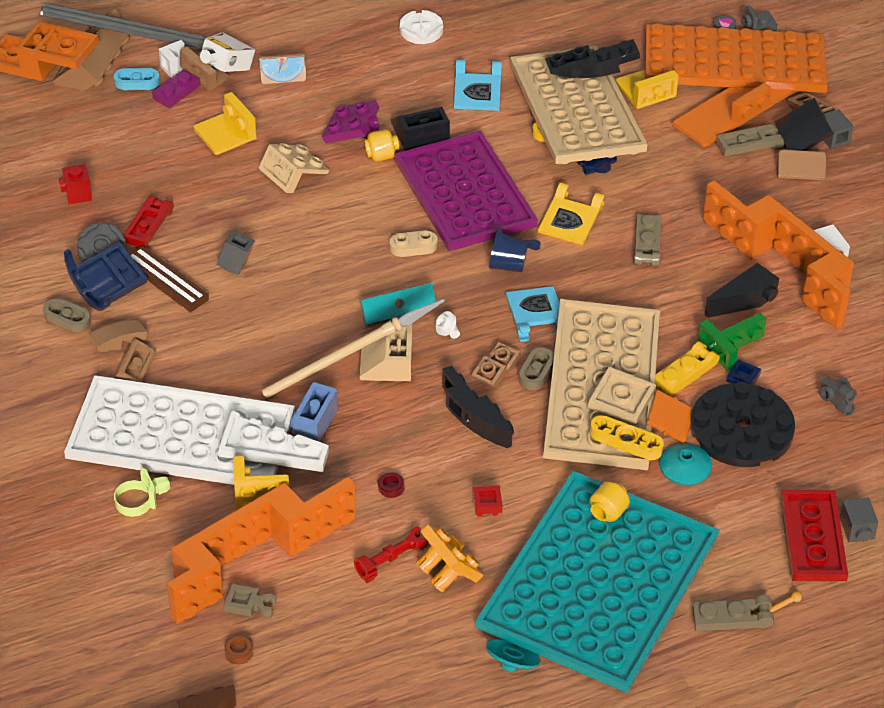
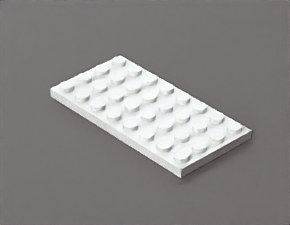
[64,376,295,485]

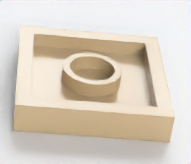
[588,367,656,426]

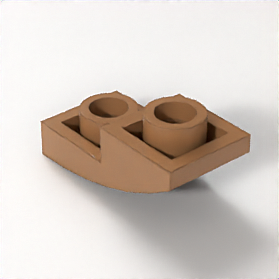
[88,320,148,352]
[471,342,521,388]

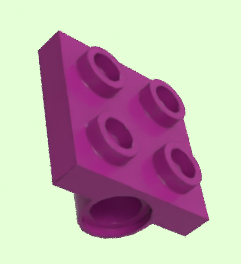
[322,100,380,143]

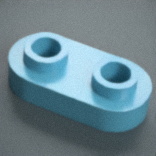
[114,68,160,90]

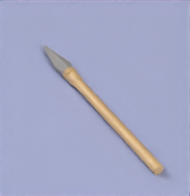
[262,299,445,399]

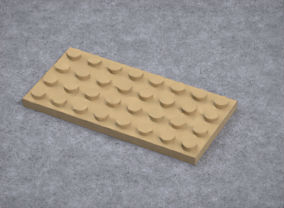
[510,46,647,164]
[543,299,660,470]

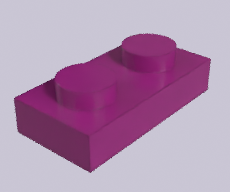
[152,69,201,108]

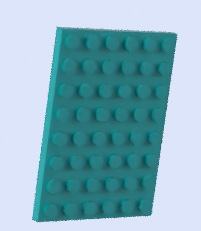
[475,471,720,694]

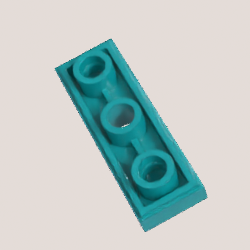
[359,282,436,324]

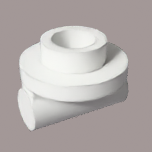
[436,311,460,338]

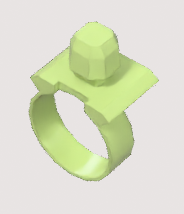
[114,468,170,517]

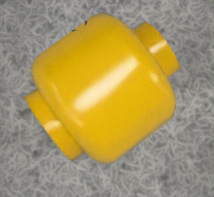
[364,129,399,162]
[589,482,630,522]

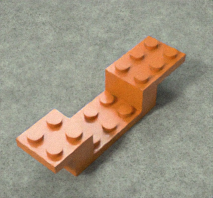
[703,180,854,329]
[167,477,355,624]

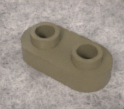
[44,299,91,332]
[519,347,554,390]

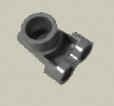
[820,377,857,416]

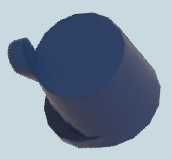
[489,228,541,272]

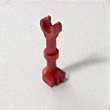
[354,527,429,583]

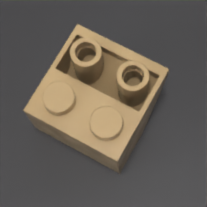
[360,323,412,381]

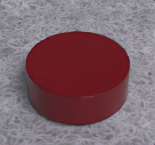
[378,473,405,498]

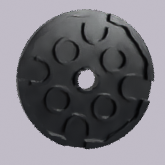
[690,382,795,467]

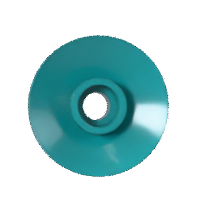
[659,443,712,485]
[485,639,541,672]

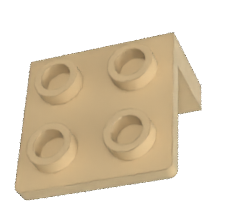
[258,143,329,193]

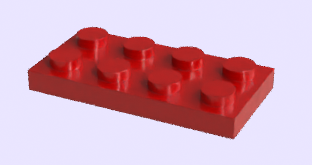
[781,490,848,581]

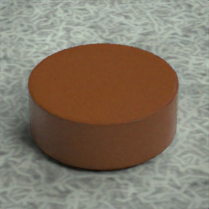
[225,635,253,664]

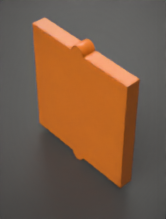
[646,390,693,443]

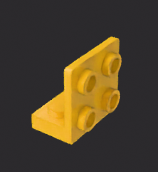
[615,70,679,109]
[194,92,256,155]
[233,456,289,510]

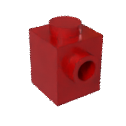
[59,164,92,205]

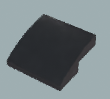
[775,98,834,151]

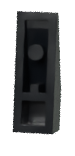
[705,263,779,318]

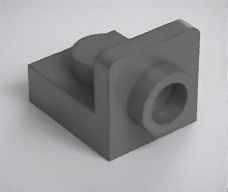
[742,5,777,31]

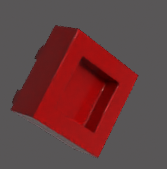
[473,485,503,517]

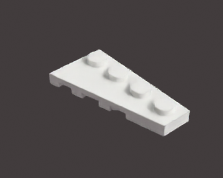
[219,411,329,472]

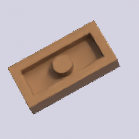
[180,46,229,91]

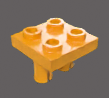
[416,524,484,592]

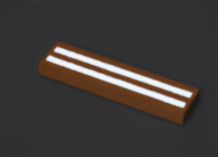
[130,245,209,313]

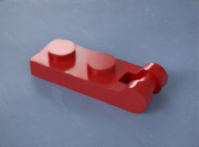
[123,195,174,247]

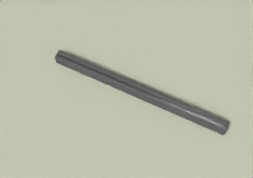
[41,2,207,49]

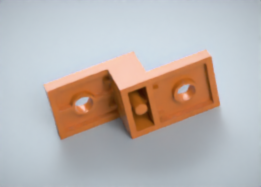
[0,21,99,81]

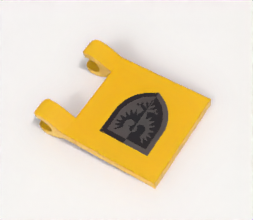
[538,183,605,245]

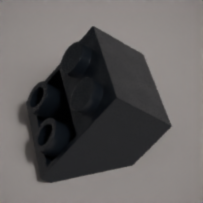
[391,107,450,151]

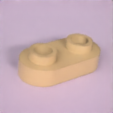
[389,230,438,257]

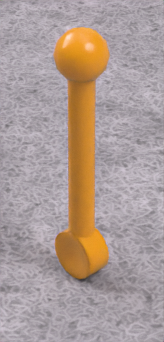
[752,592,802,615]

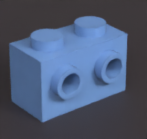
[290,382,338,442]

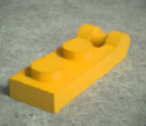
[655,341,720,397]

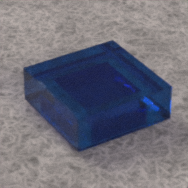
[726,359,761,385]

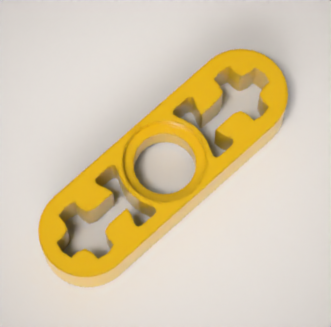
[590,416,664,460]

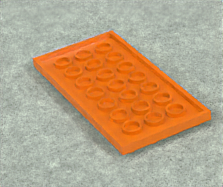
[645,23,828,93]

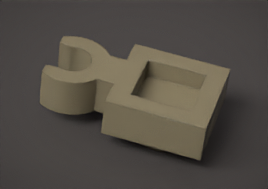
[224,584,277,617]

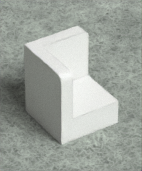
[159,40,185,78]

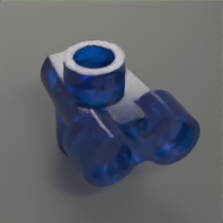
[577,156,617,175]

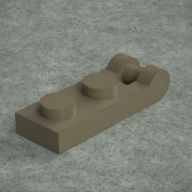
[716,124,785,157]
[634,214,661,267]
[693,595,774,631]

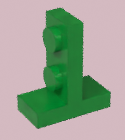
[698,313,767,371]

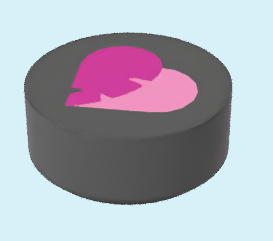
[714,15,737,29]

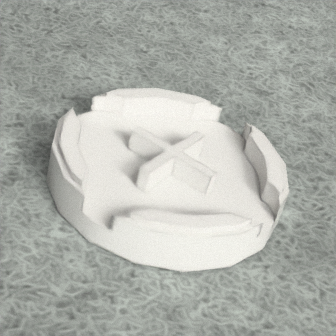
[400,10,443,44]

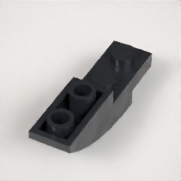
[545,39,640,78]
[442,365,514,448]

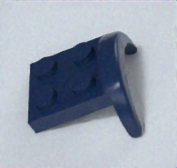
[64,242,148,311]

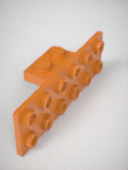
[673,83,796,147]

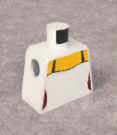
[200,33,255,72]

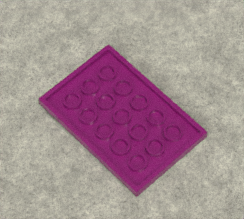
[394,130,538,251]

